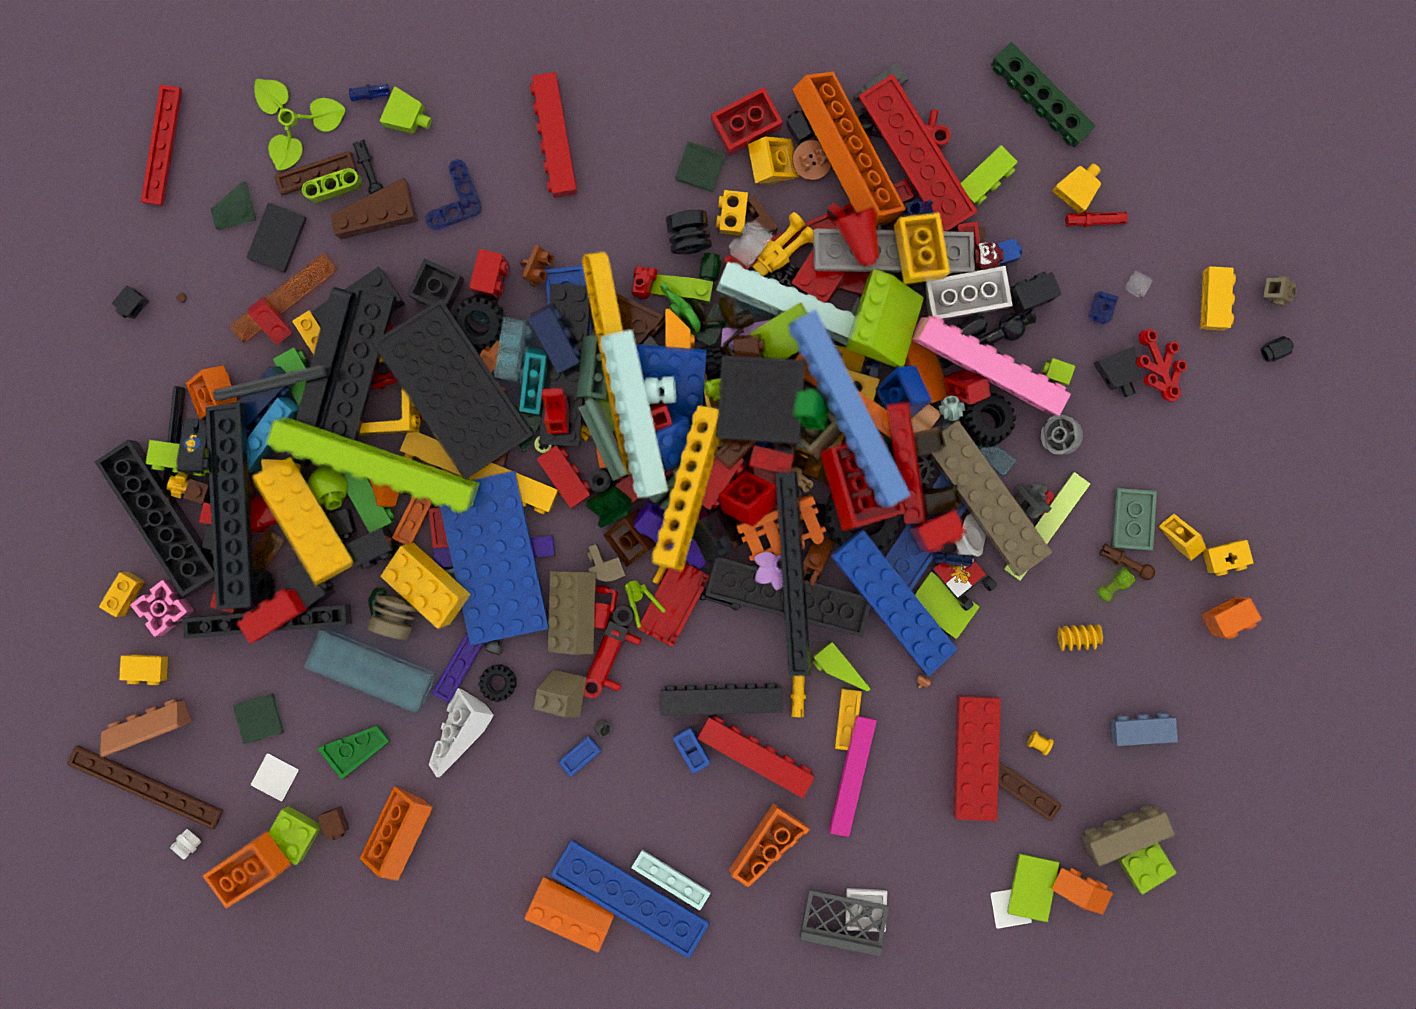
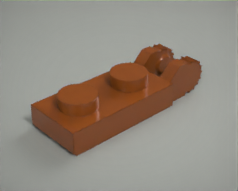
[804,537,835,586]

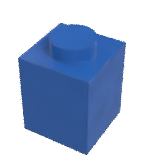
[997,238,1022,266]

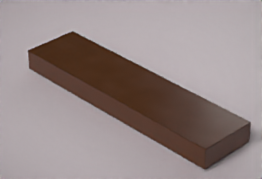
[274,151,357,196]
[998,761,1062,822]

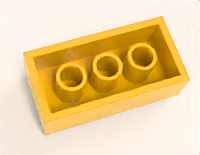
[380,543,471,629]

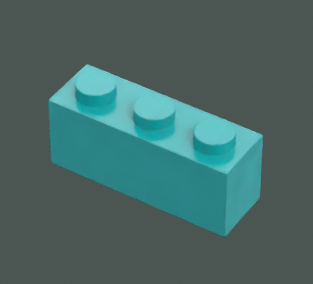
[519,348,549,414]

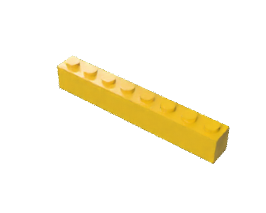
[400,432,559,514]

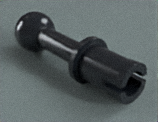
[352,140,384,195]

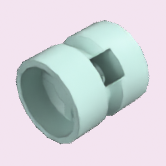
[645,376,676,404]

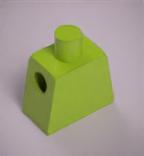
[380,86,432,134]

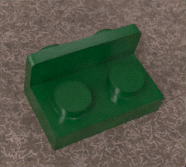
[586,486,632,528]

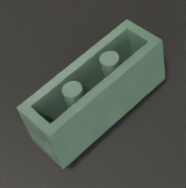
[577,335,607,400]

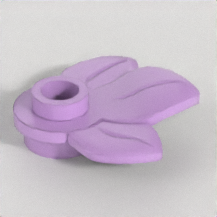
[754,552,783,590]

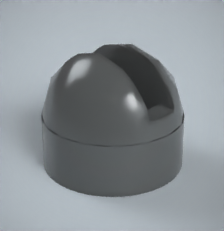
[484,640,502,655]
[594,720,612,738]

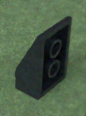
[693,509,747,562]

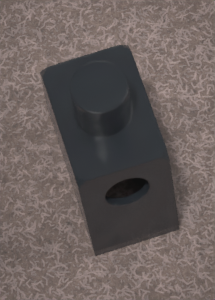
[1094,346,1141,398]

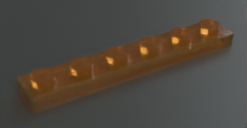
[229,252,337,343]

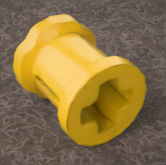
[1027,731,1054,756]

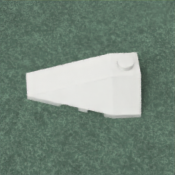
[428,688,494,777]

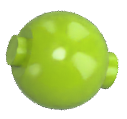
[307,466,348,510]

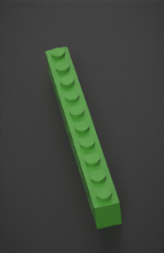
[273,347,396,533]

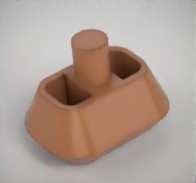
[917,674,931,689]

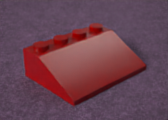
[820,434,906,531]

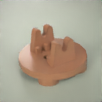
[792,140,831,181]

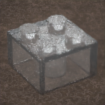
[729,220,774,268]

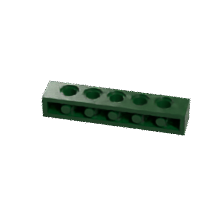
[991,42,1096,148]

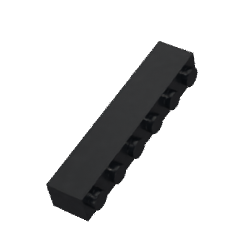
[660,683,782,715]

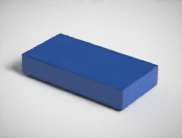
[558,735,602,777]

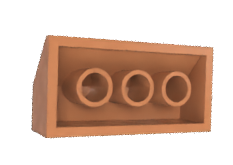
[100,699,192,757]

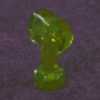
[1097,567,1136,603]

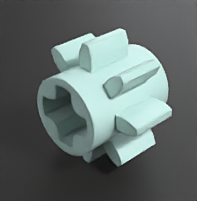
[939,396,965,421]

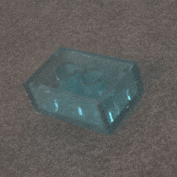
[494,317,535,385]

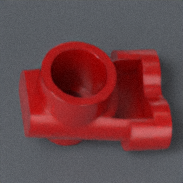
[632,266,658,299]

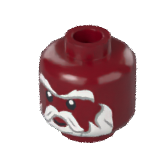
[974,242,1004,269]

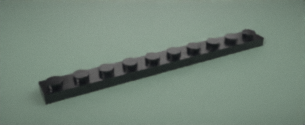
[775,471,811,676]

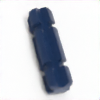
[933,552,973,567]

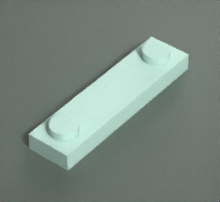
[631,849,711,910]

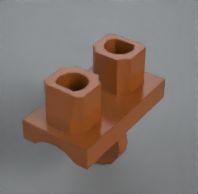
[520,245,555,287]

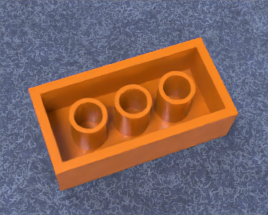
[203,831,291,908]

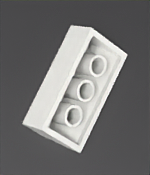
[926,266,1013,320]

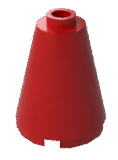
[835,207,879,267]

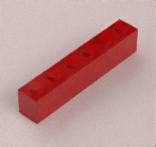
[529,72,578,198]
[697,715,815,798]

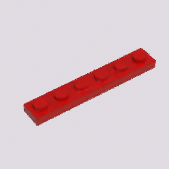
[141,85,182,206]
[887,402,927,524]

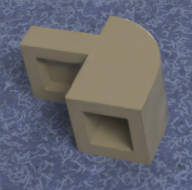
[587,544,627,582]

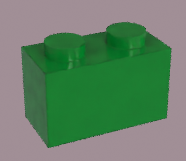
[794,389,829,430]

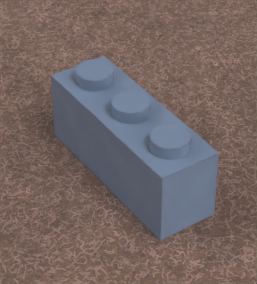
[1110,713,1178,746]

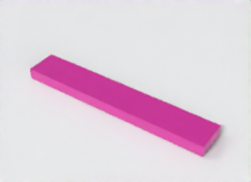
[828,715,877,837]

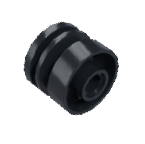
[666,210,712,254]

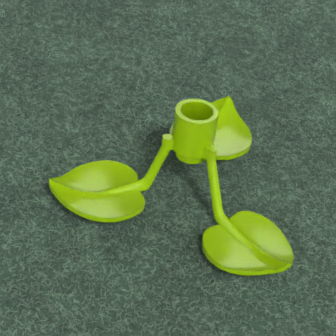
[254,79,346,170]

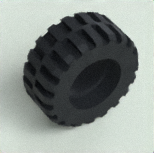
[824,494,903,550]

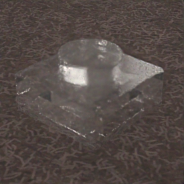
[1124,271,1153,299]

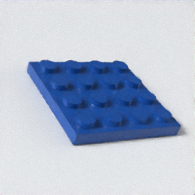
[635,344,707,425]

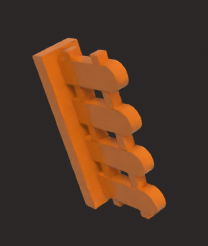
[736,493,826,566]

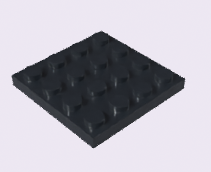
[717,355,805,443]

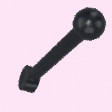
[699,593,739,611]

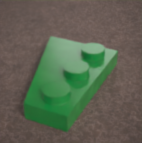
[317,725,391,780]

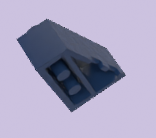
[529,302,581,373]

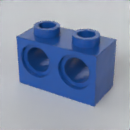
[673,726,711,774]

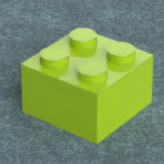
[268,806,321,865]
[1117,842,1177,895]

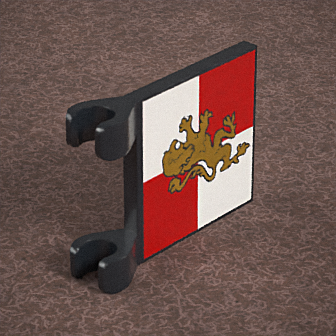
[931,550,997,611]

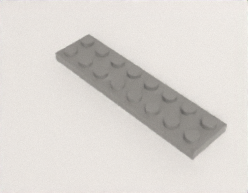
[813,229,975,274]

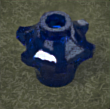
[906,198,935,217]

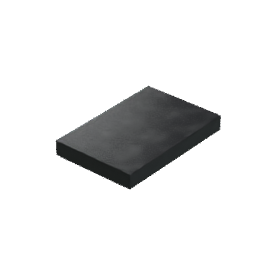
[246,203,307,273]

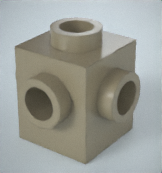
[1263,276,1297,306]

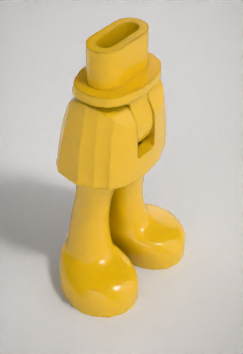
[752,212,813,277]

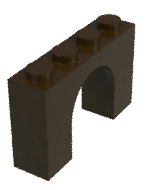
[888,427,962,516]

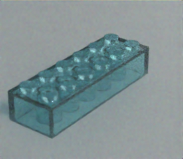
[304,629,436,713]

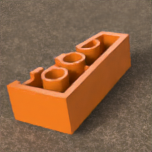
[729,803,810,887]

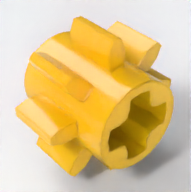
[167,473,189,498]

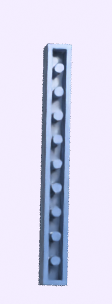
[788,310,910,508]

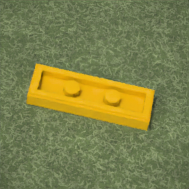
[835,688,862,750]

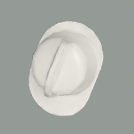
[955,513,986,556]

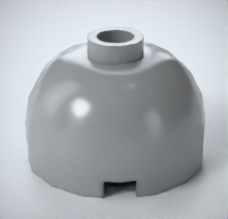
[1041,415,1083,455]

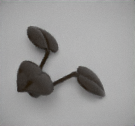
[690,295,754,356]

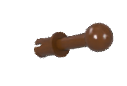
[1099,543,1155,580]

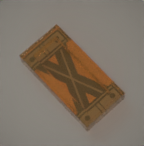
[253,529,287,570]

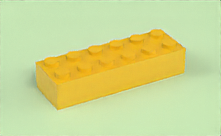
[253,457,353,586]

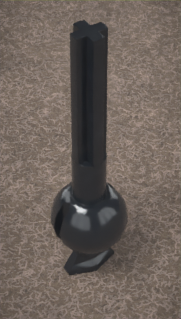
[939,309,1037,369]

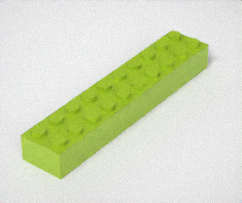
[267,417,480,513]

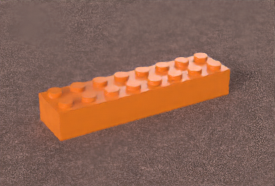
[792,71,906,226]

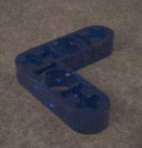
[425,159,482,230]

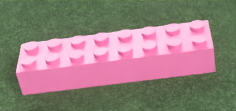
[912,316,1071,416]

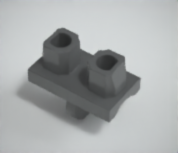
[1014,482,1052,518]

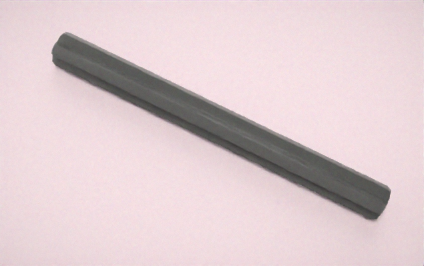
[213,366,326,401]

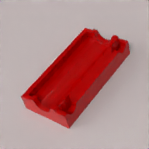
[637,563,710,647]

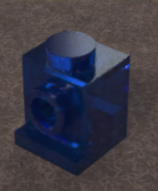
[1088,291,1119,324]

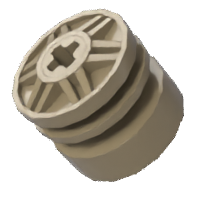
[367,595,417,640]

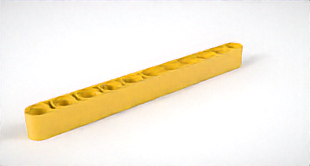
[582,252,632,474]

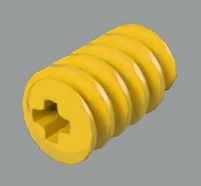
[1058,624,1103,651]

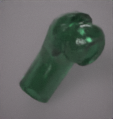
[368,587,386,615]

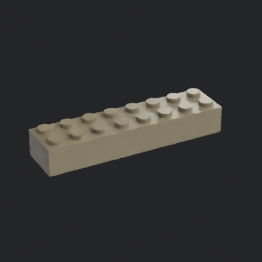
[929,421,1053,576]

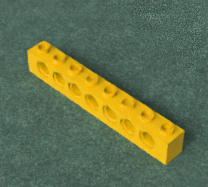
[652,406,720,571]

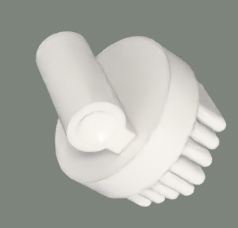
[170,829,201,860]

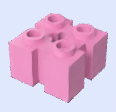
[130,580,195,637]

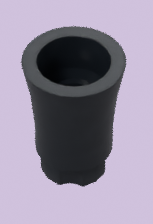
[588,469,616,495]

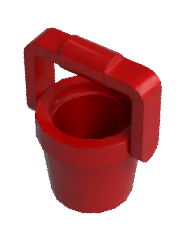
[594,585,618,629]

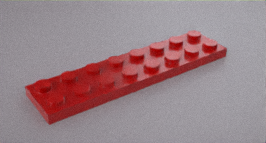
[858,74,978,232]

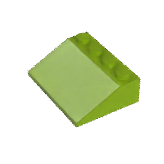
[845,268,924,368]

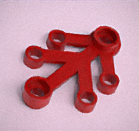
[1136,328,1187,402]

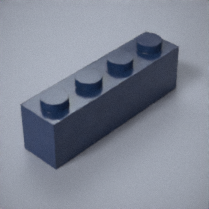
[237,366,295,439]

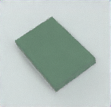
[1112,488,1157,551]

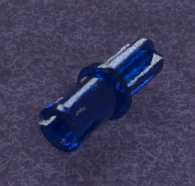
[349,84,390,102]

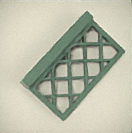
[578,398,627,481]

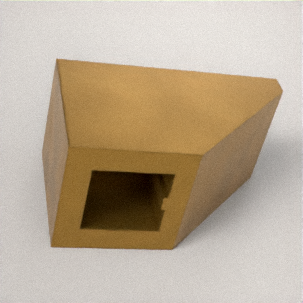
[791,450,829,484]

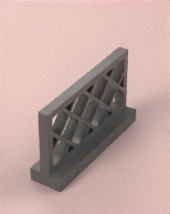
[800,889,889,956]

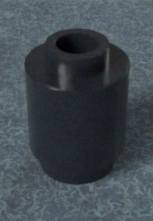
[1261,336,1294,362]

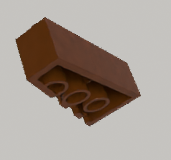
[330,178,418,240]

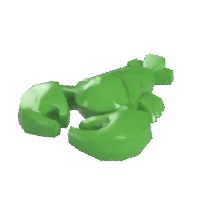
[660,282,701,335]

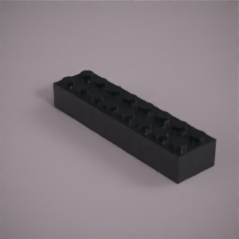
[94,439,215,597]
[706,557,871,637]

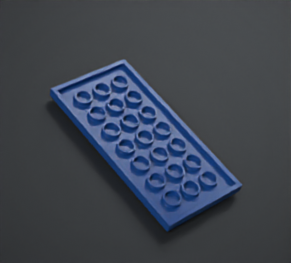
[440,471,549,645]

